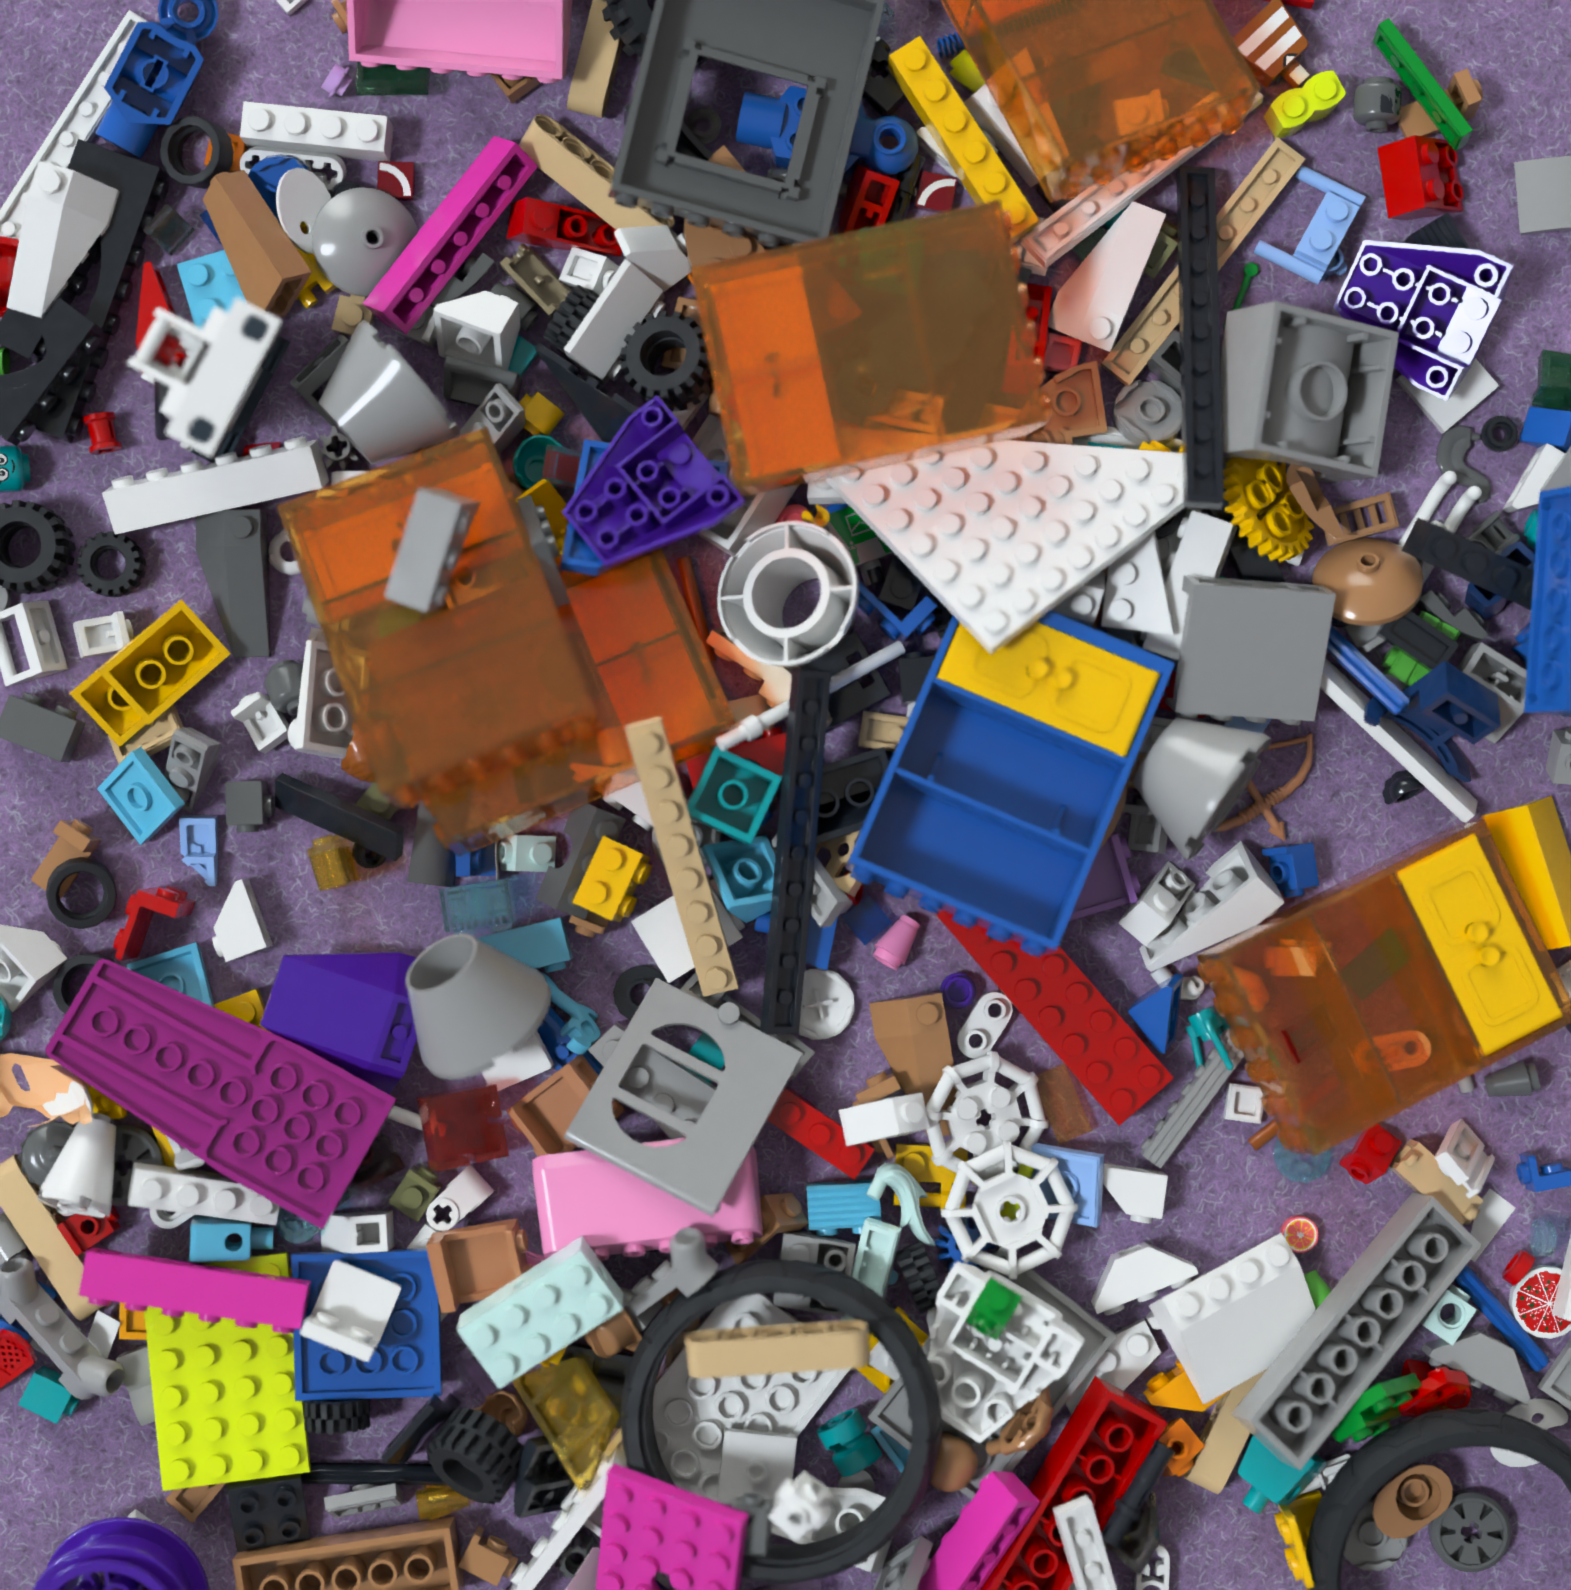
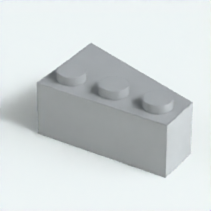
[384,488,481,613]

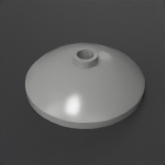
[312,188,418,297]

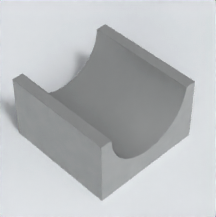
[1220,301,1399,483]

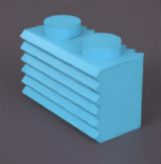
[806,1179,881,1236]

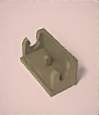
[500,243,572,321]

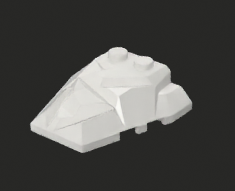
[927,1261,1085,1443]

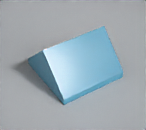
[702,835,775,923]

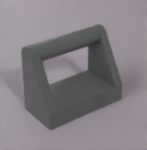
[290,333,349,427]
[443,356,523,407]

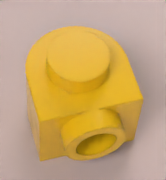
[519,392,565,436]

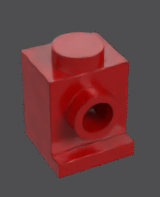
[57,1205,121,1256]

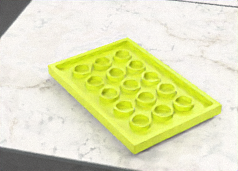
[144,1252,311,1491]

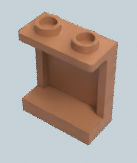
[507,1055,625,1157]
[426,1218,534,1314]

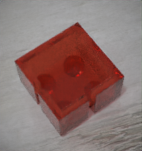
[417,1083,509,1171]

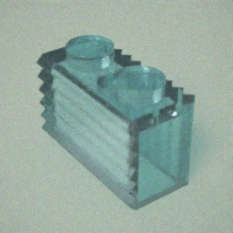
[439,878,520,936]

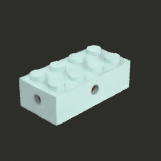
[457,1236,624,1389]

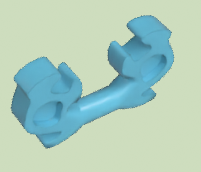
[541,972,600,1055]

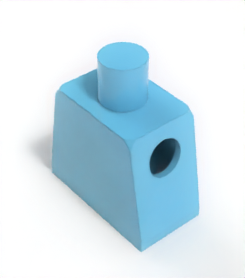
[190,1215,274,1262]

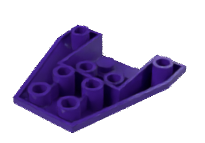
[1333,240,1514,401]
[562,395,746,567]
[260,952,418,1095]

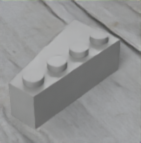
[588,1022,717,1140]

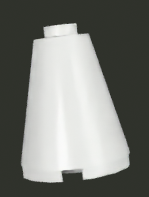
[37,1113,116,1218]

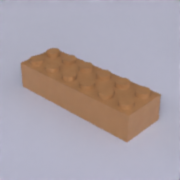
[232,1517,465,1590]

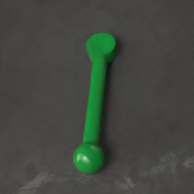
[1223,262,1258,330]

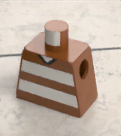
[1223,0,1311,89]

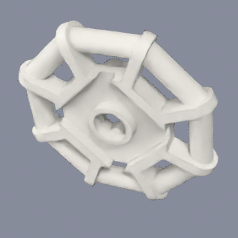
[925,1051,1049,1186]
[941,1141,1078,1279]

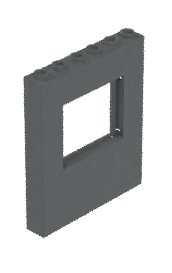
[608,0,885,257]

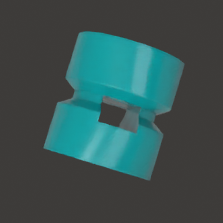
[817,1408,882,1477]

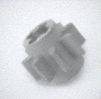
[319,426,361,471]

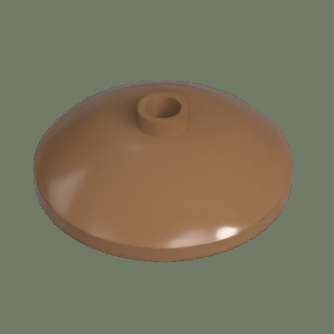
[1312,538,1423,626]

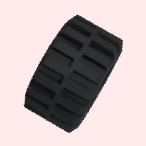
[620,311,718,412]
[0,500,76,594]
[426,1408,524,1504]

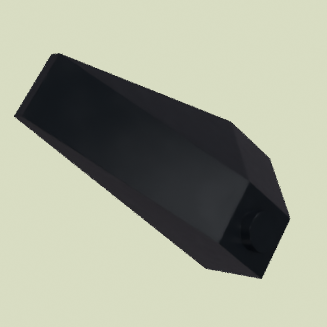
[535,343,638,443]

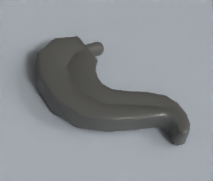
[1436,425,1490,503]

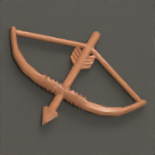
[1212,733,1313,842]

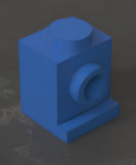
[1262,842,1319,897]

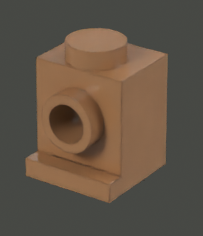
[458,1525,518,1586]

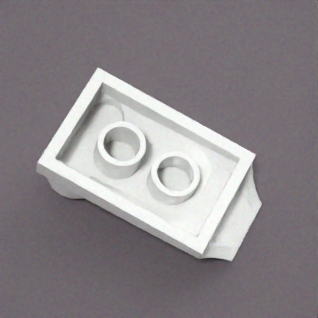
[288,627,371,758]

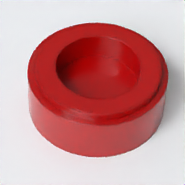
[1502,1249,1535,1286]

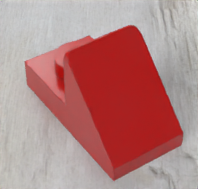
[1397,1359,1471,1417]

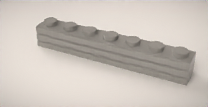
[1140,1026,1254,1169]

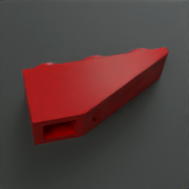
[506,197,622,257]

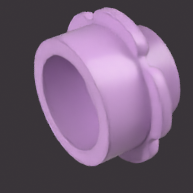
[321,63,352,98]

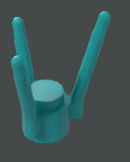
[1185,1005,1262,1073]

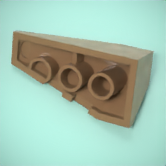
[869,991,957,1136]

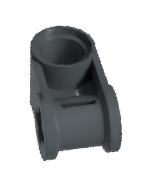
[1466,510,1521,554]

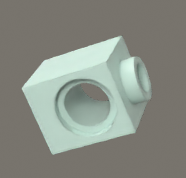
[1420,1284,1477,1346]

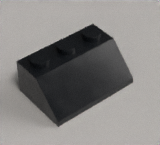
[780,747,889,844]

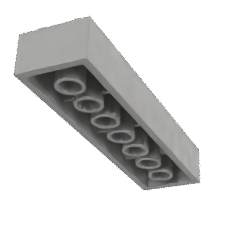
[1231,1192,1482,1470]

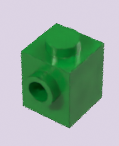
[966,1277,1022,1341]

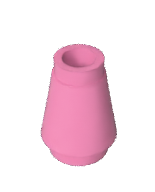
[873,914,920,970]

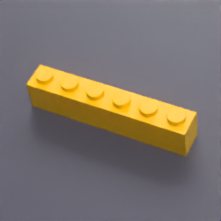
[887,36,1039,249]

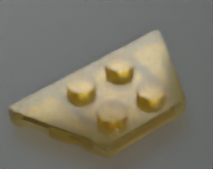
[512,1357,620,1491]

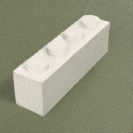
[240,101,393,161]
[1140,510,1237,660]
[127,1162,279,1225]

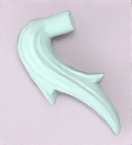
[866,1163,936,1246]

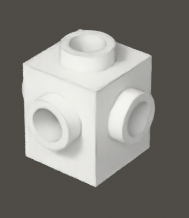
[768,1471,833,1542]

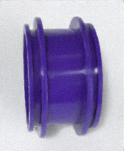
[33,1517,210,1590]

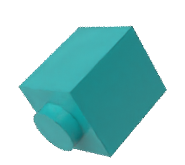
[18,1365,81,1424]

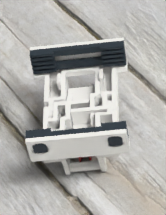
[128,297,290,463]

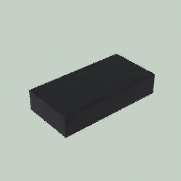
[1376,611,1460,671]

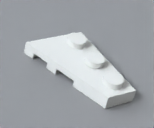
[1101,530,1176,635]
[1066,1318,1161,1415]

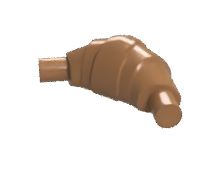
[986,1385,1054,1456]

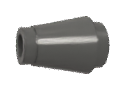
[1484,1060,1541,1097]

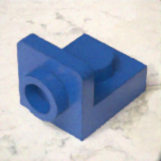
[455,840,496,877]
[1516,1152,1571,1193]

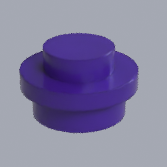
[940,972,976,1009]

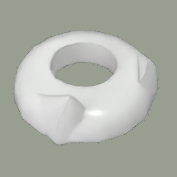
[268,528,313,575]

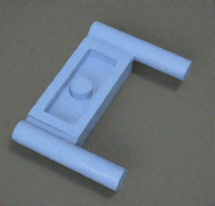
[1253,165,1366,285]

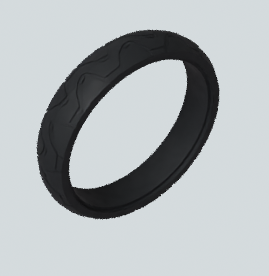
[621,1259,941,1583]
[1306,1408,1571,1590]

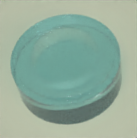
[1530,1220,1557,1257]

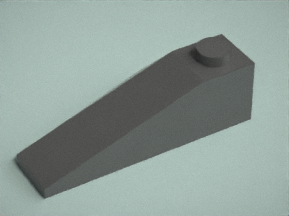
[196,509,271,658]

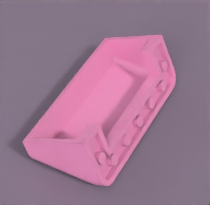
[346,0,573,83]
[532,1138,763,1261]

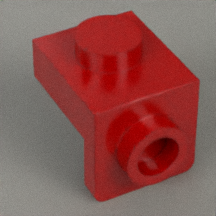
[1339,1120,1402,1184]

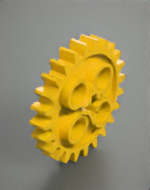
[1223,458,1314,562]

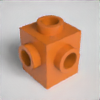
[1158,1418,1205,1477]

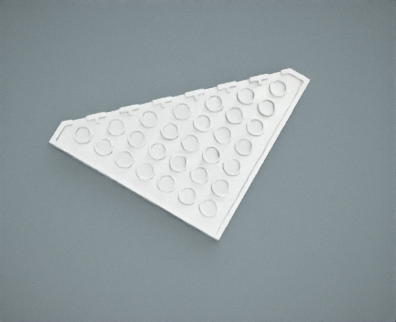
[817,427,1184,655]

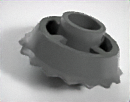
[18,1121,75,1188]

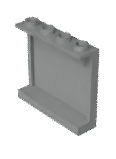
[1165,575,1336,725]

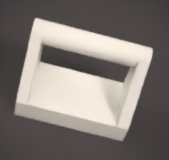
[0,600,68,687]

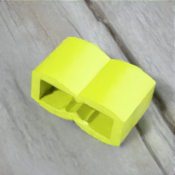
[1264,71,1346,139]

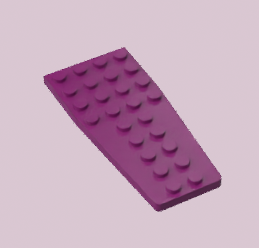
[45,959,398,1230]

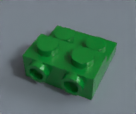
[1331,1373,1422,1443]

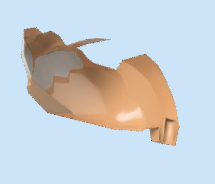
[0,1053,94,1127]

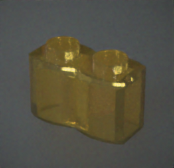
[306,834,361,892]

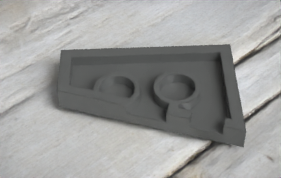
[517,495,570,608]

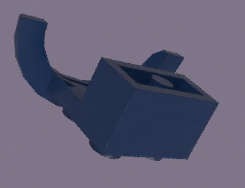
[1364,661,1501,782]

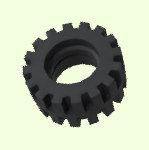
[76,531,146,598]

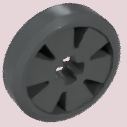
[112,1125,166,1206]
[1428,1489,1511,1572]

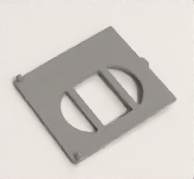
[564,978,803,1217]

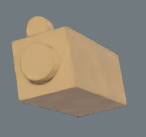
[1389,1139,1484,1225]

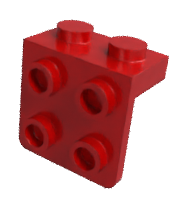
[113,886,196,961]

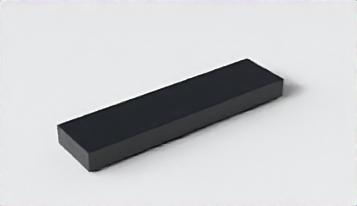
[275,773,404,861]

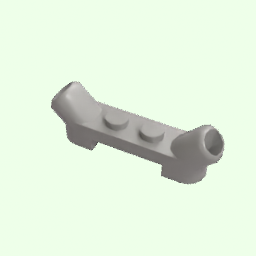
[619,1228,719,1332]
[0,1257,125,1400]

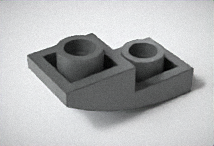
[430,252,495,308]
[1416,589,1488,642]

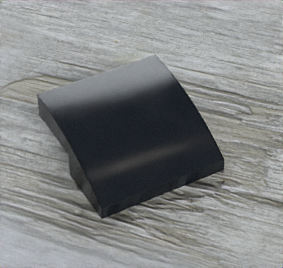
[381,1393,461,1464]
[514,1431,581,1518]

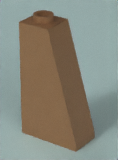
[203,170,312,318]

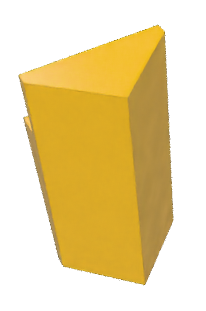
[70,599,231,747]
[1481,796,1571,953]

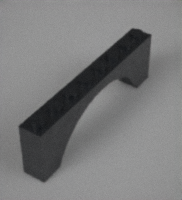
[0,139,169,444]

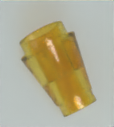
[415,1485,469,1522]

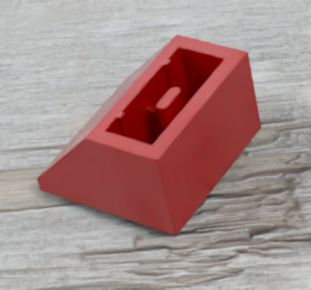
[1377,135,1464,220]

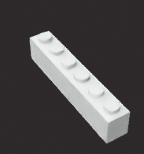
[102,436,329,534]

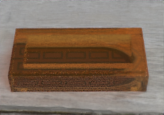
[1036,1063,1092,1144]

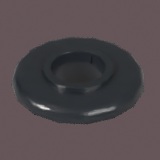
[613,966,668,1020]

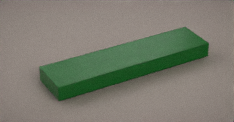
[1373,18,1473,151]

